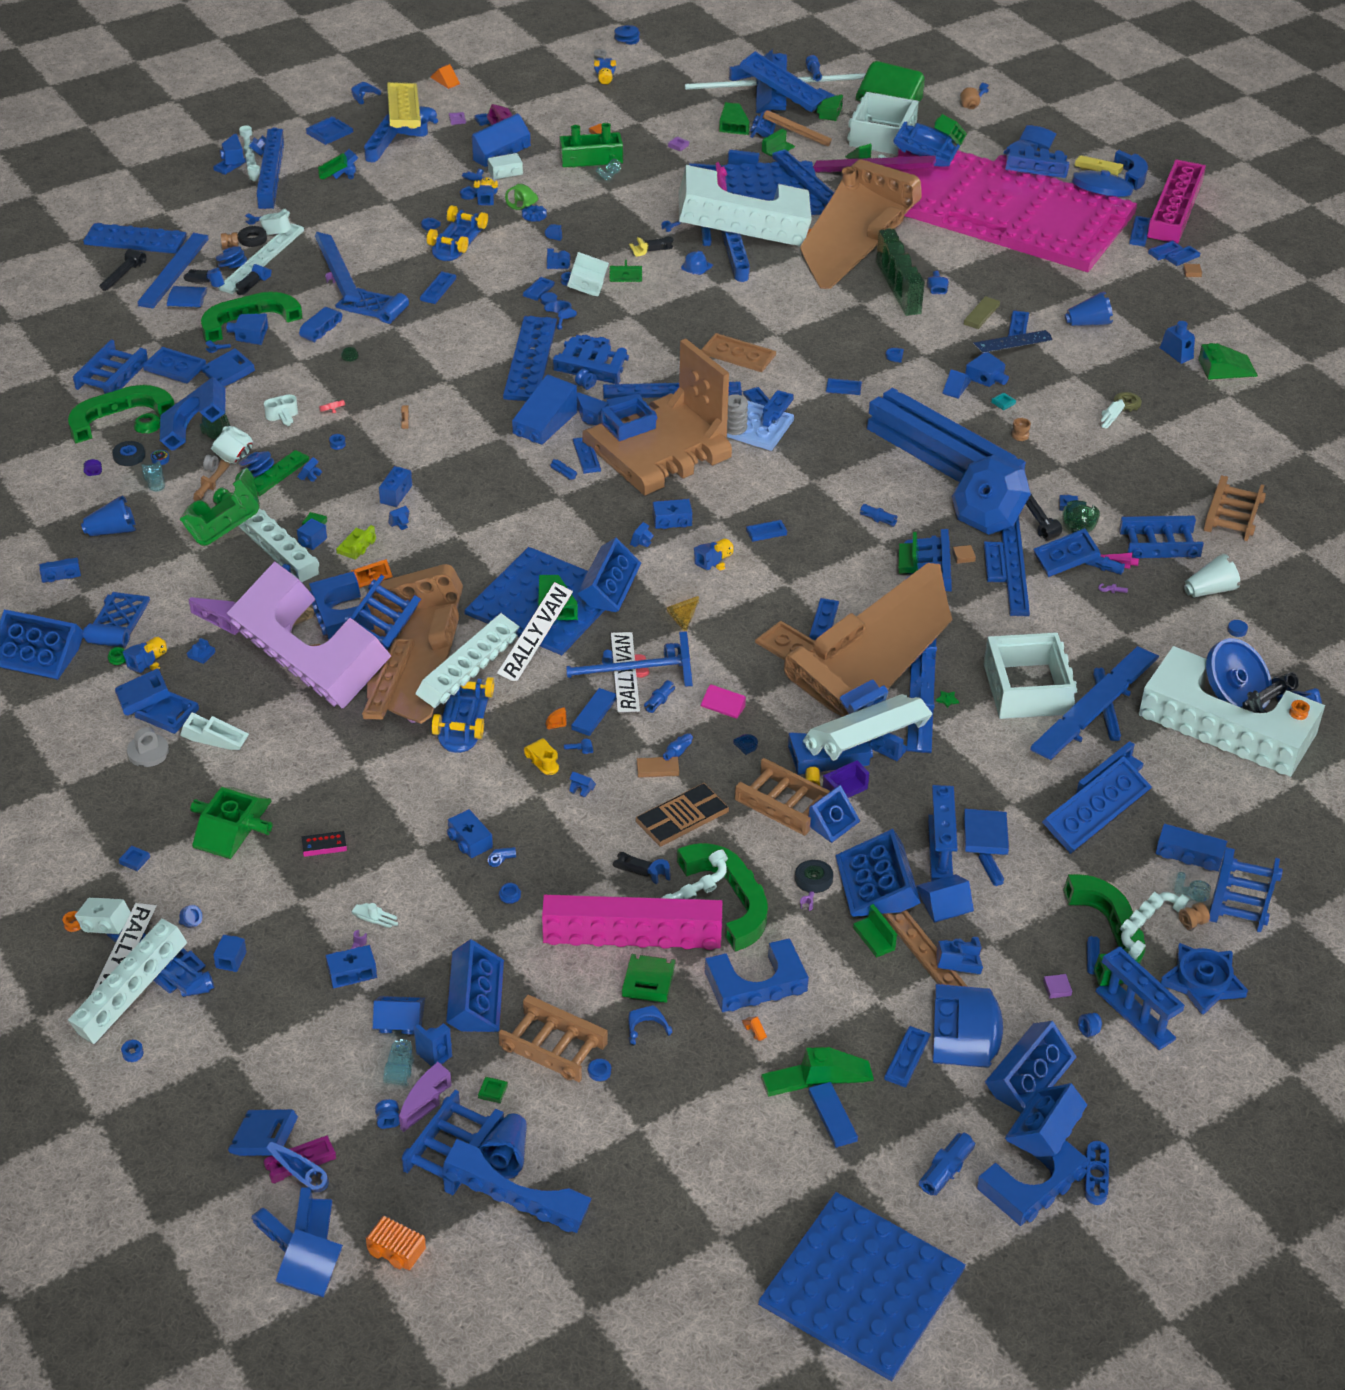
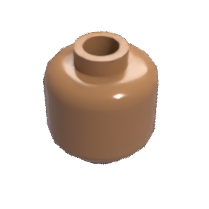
[960,87,980,109]

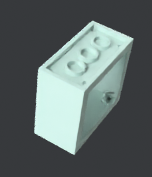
[847,92,919,155]

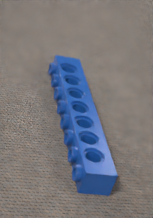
[257,128,285,209]

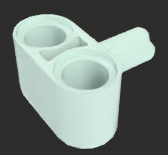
[259,209,292,235]
[264,394,298,426]

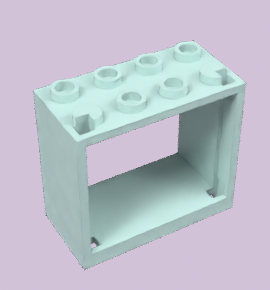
[984,633,1077,719]

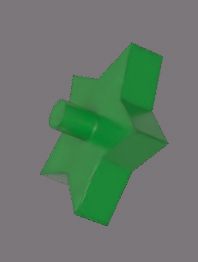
[936,691,959,708]

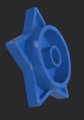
[1160,943,1248,1015]

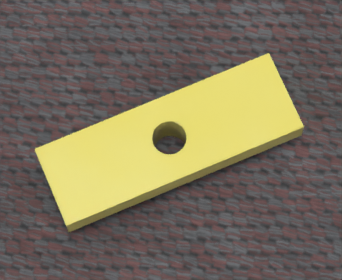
[1075,155,1124,175]

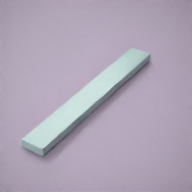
[218,223,304,294]

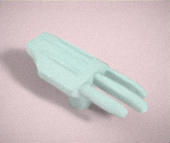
[1101,399,1125,428]
[352,903,398,928]

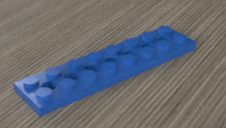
[503,316,557,401]

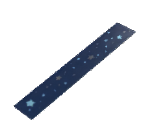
[973,330,1053,353]

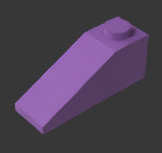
[189,597,241,635]

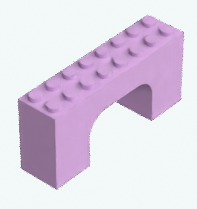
[227,561,391,708]

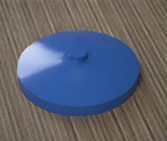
[1072,170,1134,197]
[1206,638,1272,712]

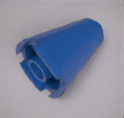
[1065,291,1113,326]
[81,495,136,536]
[478,1113,527,1179]

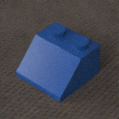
[373,996,425,1034]

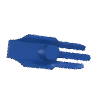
[462,169,485,182]

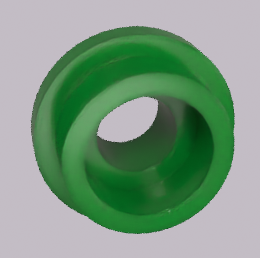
[108,647,126,665]

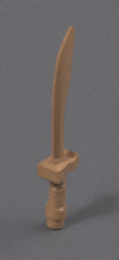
[193,459,231,501]

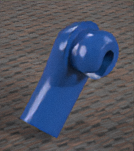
[488,847,516,867]

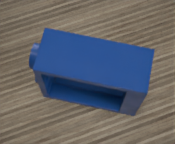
[601,396,657,441]

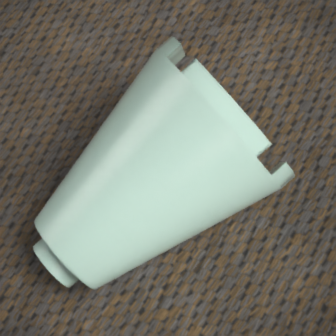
[1184,554,1240,598]

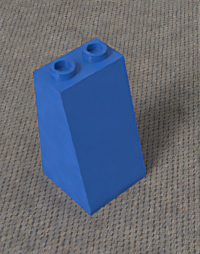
[512,374,577,445]

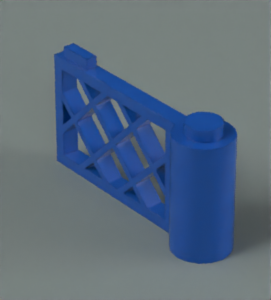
[335,288,409,324]
[83,592,150,648]

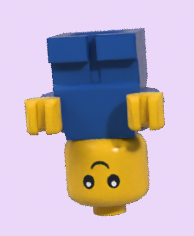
[594,58,616,84]
[474,177,498,205]
[694,538,734,571]
[123,637,167,673]

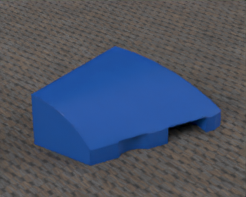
[937,937,983,974]

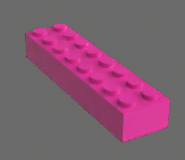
[1147,160,1206,244]
[542,895,722,950]

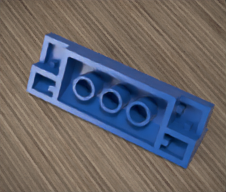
[756,49,787,113]

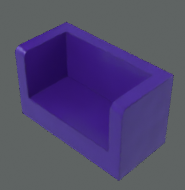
[822,760,869,798]

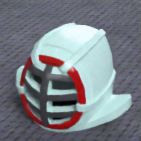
[211,426,253,464]

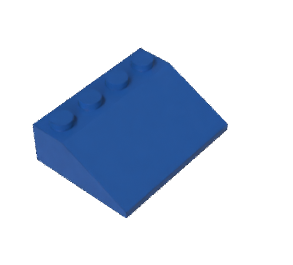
[0,609,83,680]
[835,829,921,917]

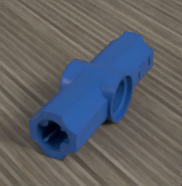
[919,1132,976,1196]

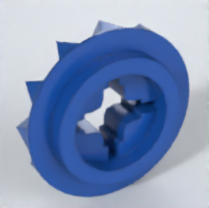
[522,205,547,221]

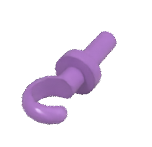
[1098,583,1128,593]

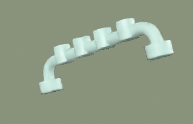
[239,126,260,181]
[662,850,728,899]
[1120,892,1190,960]

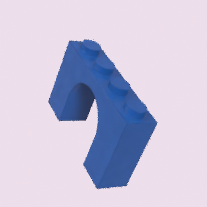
[160,377,226,450]
[309,571,375,640]
[705,938,809,1012]
[977,1140,1088,1226]

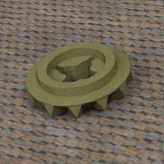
[1114,392,1142,412]

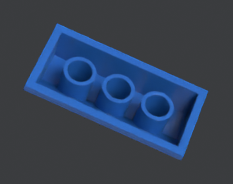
[472,113,531,167]
[577,538,641,612]
[446,939,504,1032]
[985,1021,1076,1113]

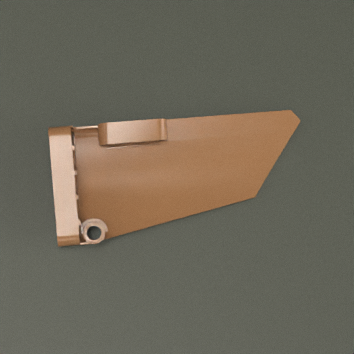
[800,159,922,289]
[784,563,952,717]
[360,564,463,724]

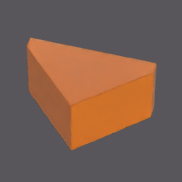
[431,64,460,89]

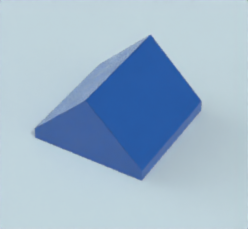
[809,785,860,843]
[916,874,974,923]

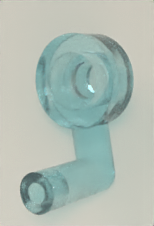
[596,158,621,181]
[1174,872,1211,902]

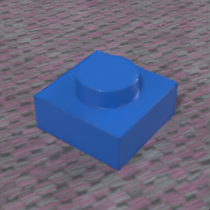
[1059,495,1079,512]

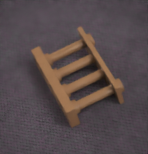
[1204,475,1266,541]
[735,758,830,836]
[499,995,608,1082]

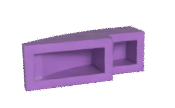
[399,1062,451,1132]

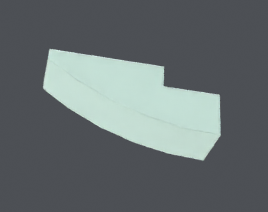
[180,712,249,750]

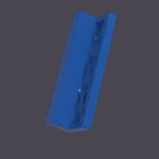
[1076,741,1144,794]

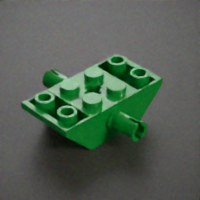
[190,787,273,859]

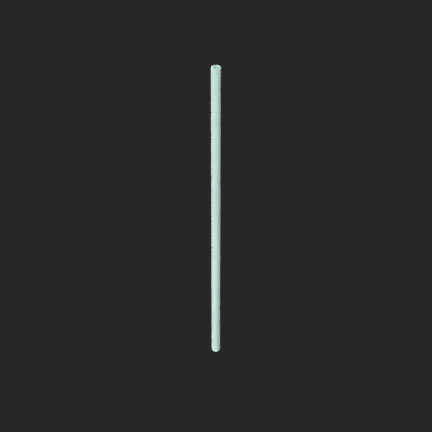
[685,73,866,90]

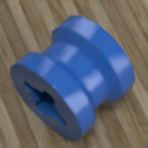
[575,369,597,390]
[375,1099,400,1129]

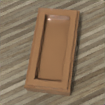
[637,757,679,777]

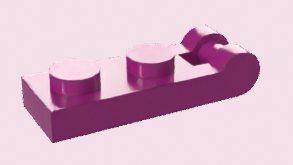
[263,1135,336,1184]

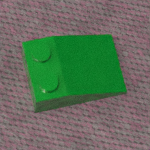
[1198,343,1258,380]

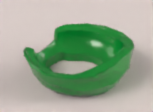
[134,413,160,433]

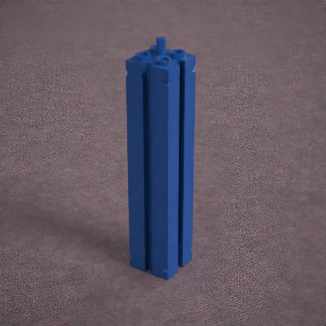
[867,387,1026,494]

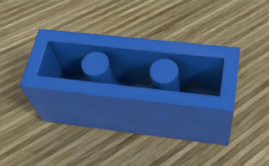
[1156,824,1227,872]

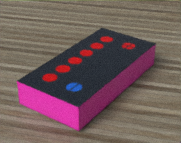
[301,831,347,857]

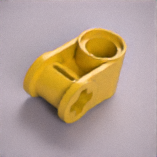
[524,738,559,775]

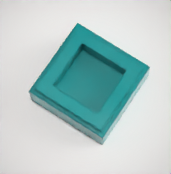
[991,393,1016,411]

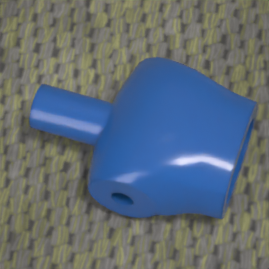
[419,106,438,124]
[927,271,949,294]

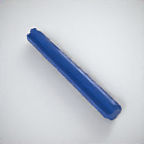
[1093,667,1121,741]

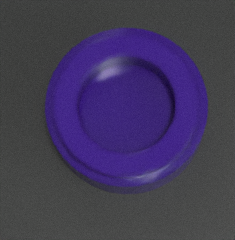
[83,459,102,476]

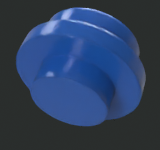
[499,883,521,904]

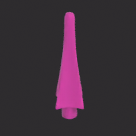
[1101,553,1139,569]

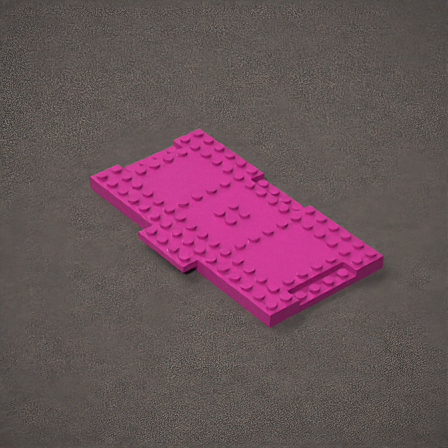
[895,149,1137,272]

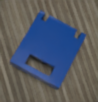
[306,117,353,145]
[201,349,255,386]
[115,668,171,715]
[135,692,199,734]
[228,1109,298,1156]

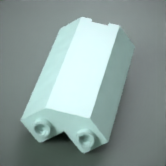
[803,694,932,761]

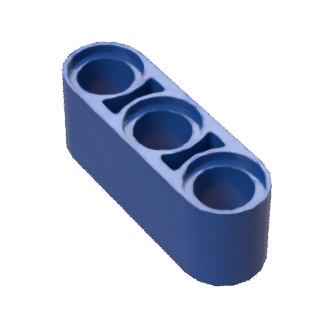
[299,307,342,342]

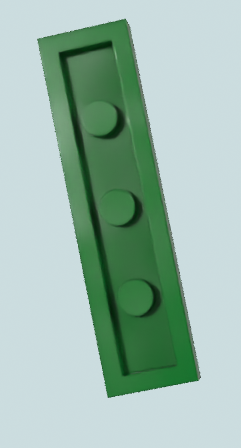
[254,450,309,497]

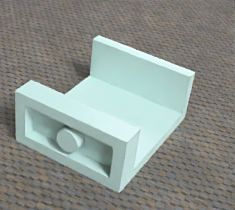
[567,252,609,296]

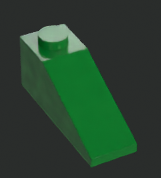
[934,114,967,146]
[801,1047,874,1084]

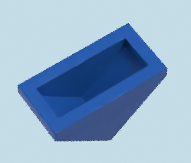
[942,370,972,399]

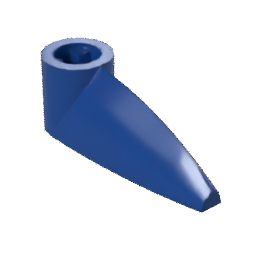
[266,1142,329,1192]

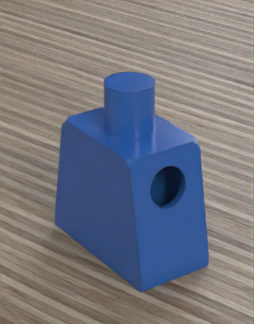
[227,314,268,345]
[1160,321,1195,364]
[965,352,1009,387]

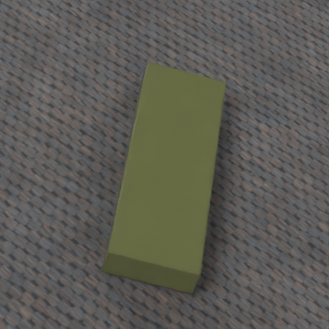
[964,296,1000,329]

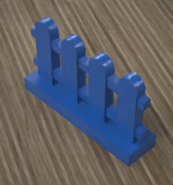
[1005,144,1070,178]
[553,337,629,384]
[905,529,952,591]

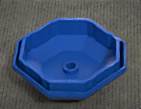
[952,455,1031,535]

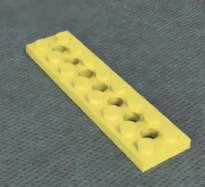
[387,83,421,129]

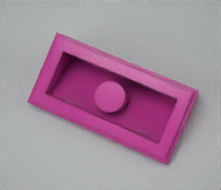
[701,684,746,719]

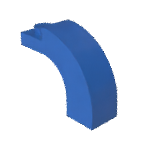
[1114,150,1148,190]

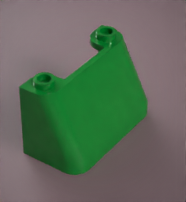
[856,61,925,102]
[180,467,260,546]

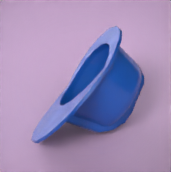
[681,251,713,275]

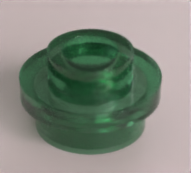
[341,347,359,362]

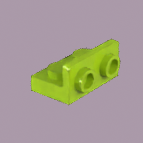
[336,525,376,560]

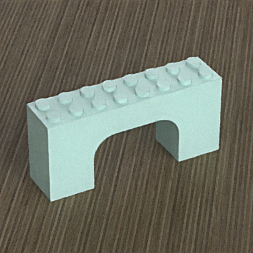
[679,165,812,246]
[1139,646,1325,777]

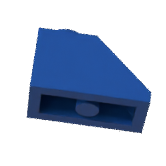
[220,134,244,165]
[577,393,608,425]

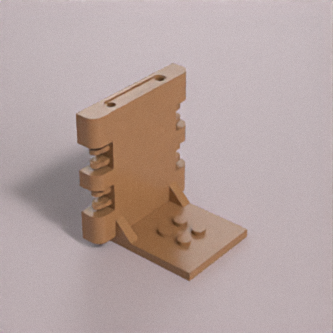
[582,339,732,496]

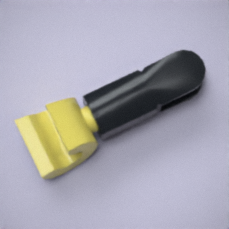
[629,236,674,257]

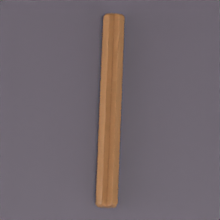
[763,110,832,146]

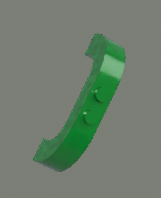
[201,292,303,342]
[68,385,175,444]
[677,843,768,952]
[1063,874,1145,986]

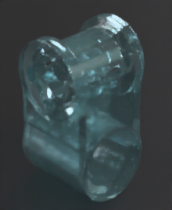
[141,461,165,492]
[383,1039,414,1086]

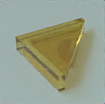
[667,596,699,631]

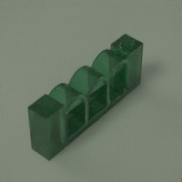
[876,228,925,316]

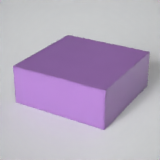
[449,112,466,125]
[668,137,689,151]
[1043,974,1072,998]

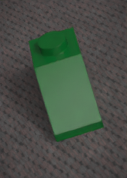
[817,94,844,121]

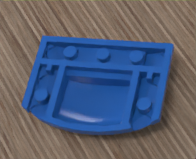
[893,121,960,167]
[933,984,1003,1068]

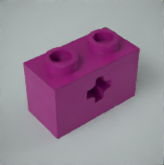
[487,104,513,125]

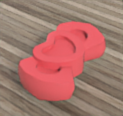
[319,400,345,413]
[635,654,650,678]

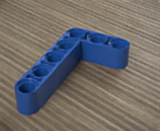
[364,114,428,162]

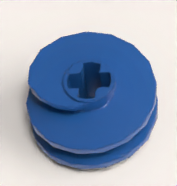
[614,25,640,45]
[215,246,247,268]
[239,451,274,477]

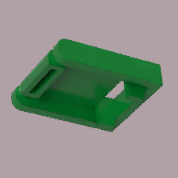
[622,954,676,1003]

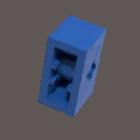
[379,466,412,507]
[653,499,692,529]
[447,809,493,858]
[326,945,377,988]

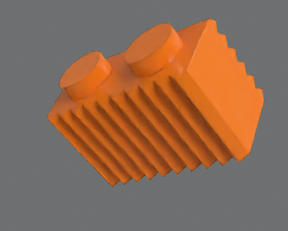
[366,1216,426,1271]

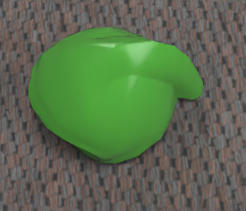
[505,184,539,210]

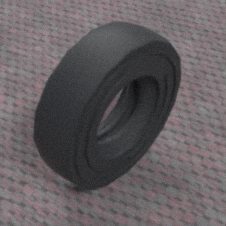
[238,226,267,247]

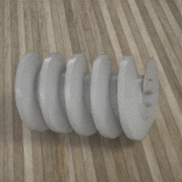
[727,395,748,435]

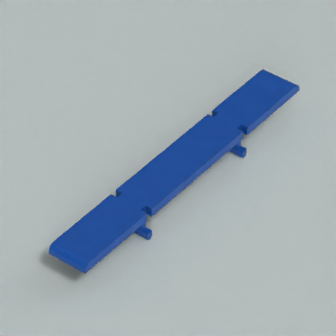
[907,639,937,753]
[1030,646,1159,760]

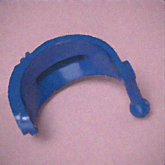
[351,82,381,104]
[544,300,577,329]
[629,1005,672,1045]

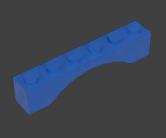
[442,1139,592,1233]

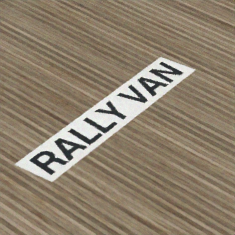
[497,582,573,681]
[611,632,640,712]
[91,903,157,994]

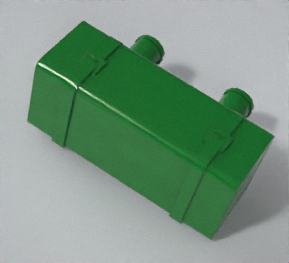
[559,123,623,168]

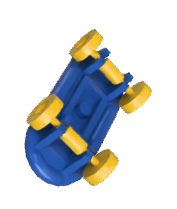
[427,205,488,261]
[432,677,495,753]

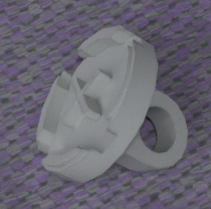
[127,727,169,767]

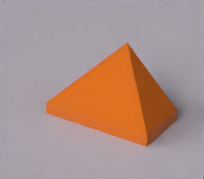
[351,559,393,588]

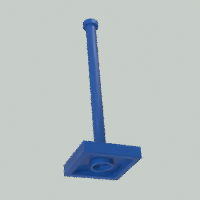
[566,631,693,687]

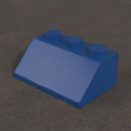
[1005,1083,1087,1157]

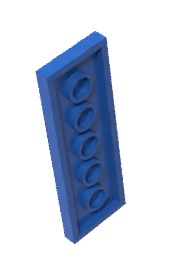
[739,51,827,112]
[83,223,187,254]
[1042,756,1152,854]

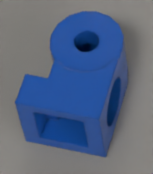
[547,248,571,269]

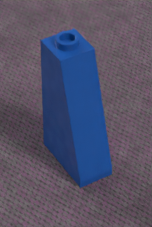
[788,733,873,775]

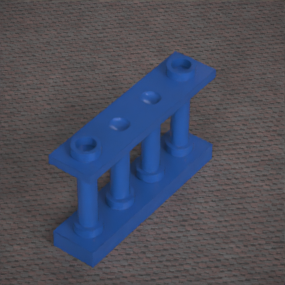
[73,340,148,394]
[1119,516,1204,559]
[342,574,421,650]
[928,785,958,881]
[1209,847,1283,932]
[1095,947,1185,1050]
[402,1090,504,1195]

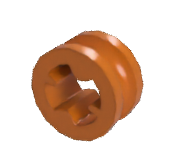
[1289,700,1310,720]
[63,911,81,932]

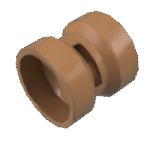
[221,232,239,249]
[1012,418,1031,441]
[1179,902,1210,930]

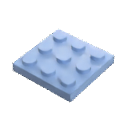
[727,401,794,451]

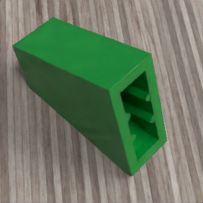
[719,102,750,135]
[538,575,578,620]

